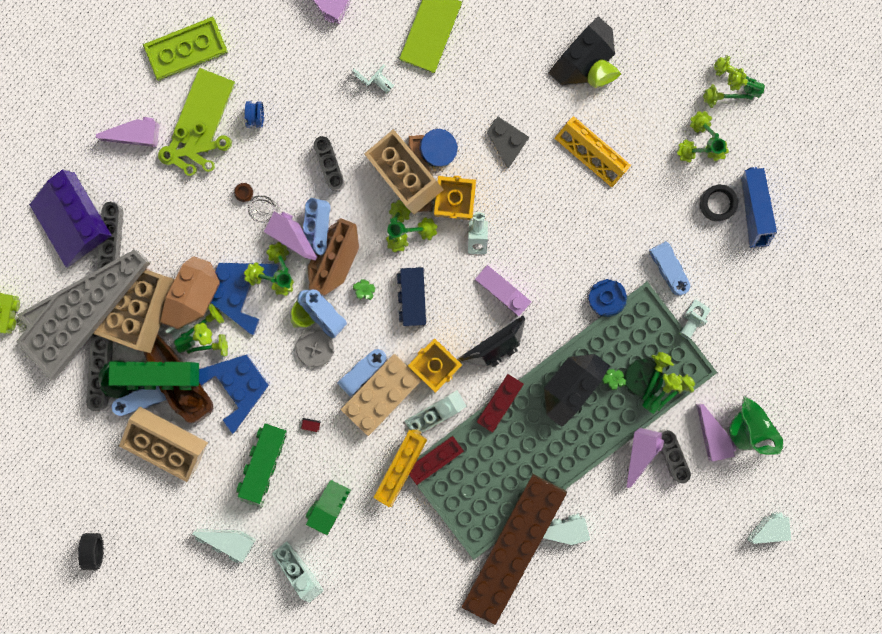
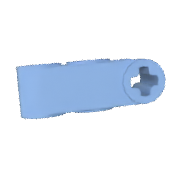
[303,198,331,255]
[649,241,690,296]
[297,289,347,338]
[337,349,387,397]
[112,386,167,416]

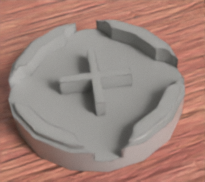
[296,329,334,368]

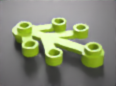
[158,122,232,176]

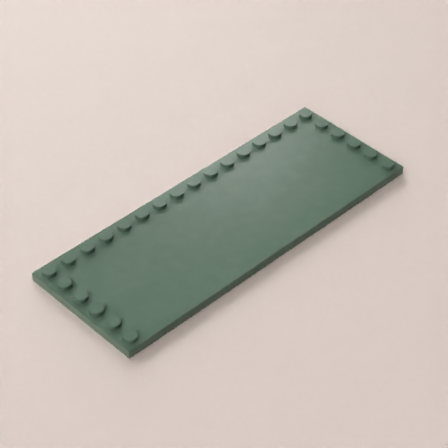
[409,281,718,560]

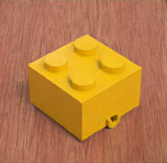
[434,176,476,220]
[408,338,462,393]

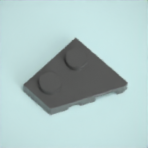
[487,116,529,168]

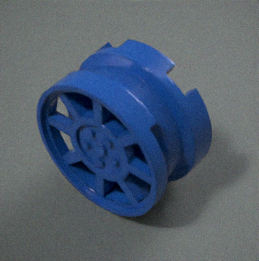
[245,101,264,128]

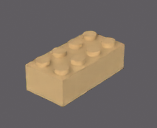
[364,129,444,214]
[341,353,422,436]
[119,407,208,482]

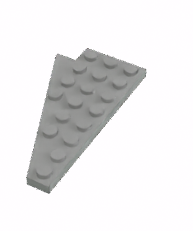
[16,249,150,380]

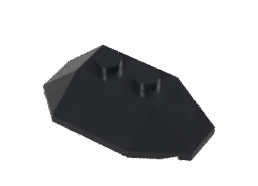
[548,16,615,86]
[458,316,525,367]
[544,354,610,427]

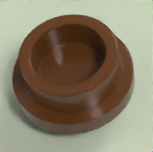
[234,183,254,202]

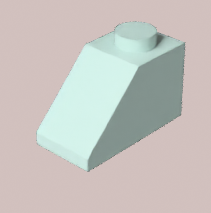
[748,512,791,544]

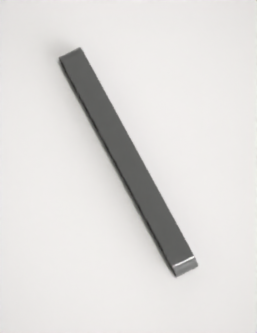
[86,201,124,411]

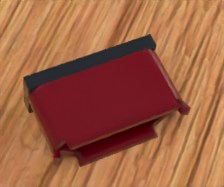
[301,418,321,432]

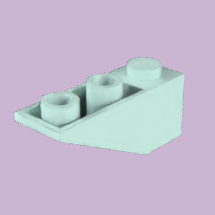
[405,390,467,433]
[543,513,590,545]
[192,529,256,563]
[272,541,324,603]

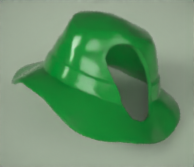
[729,396,784,455]

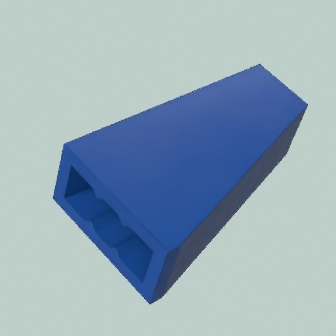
[741,167,777,248]

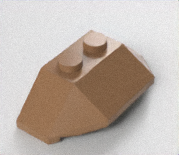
[308,218,359,295]
[160,256,220,330]

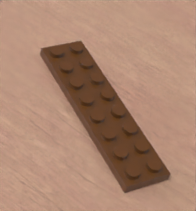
[461,473,567,625]

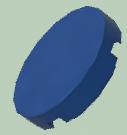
[419,128,458,167]
[588,279,627,317]

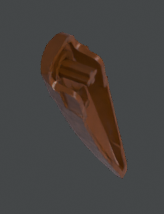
[143,334,214,424]

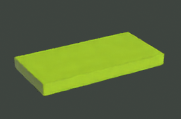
[399,0,462,74]
[143,16,228,81]
[171,68,236,153]

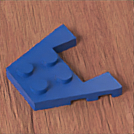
[211,263,280,335]
[199,354,269,434]

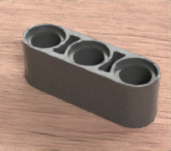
[314,136,345,192]
[658,429,691,484]

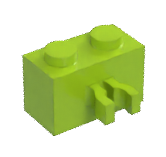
[0,292,20,334]

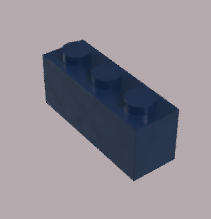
[397,267,426,326]

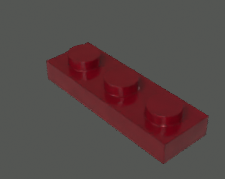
[476,373,524,433]
[409,435,464,485]

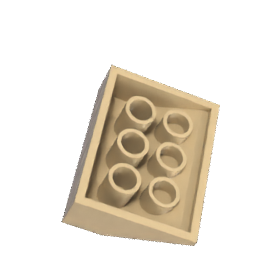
[93,269,175,353]

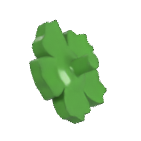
[353,279,376,300]
[602,369,626,390]

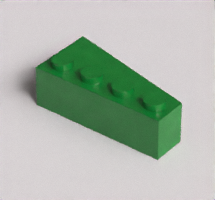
[109,362,199,390]
[236,423,287,508]
[305,480,351,536]

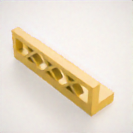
[554,116,631,187]
[373,429,428,508]

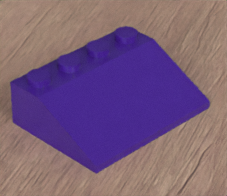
[29,169,112,268]

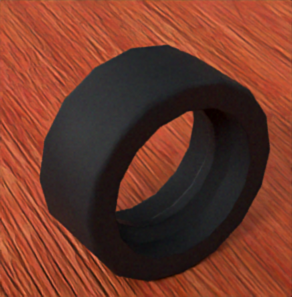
[700,184,739,222]
[78,533,104,570]

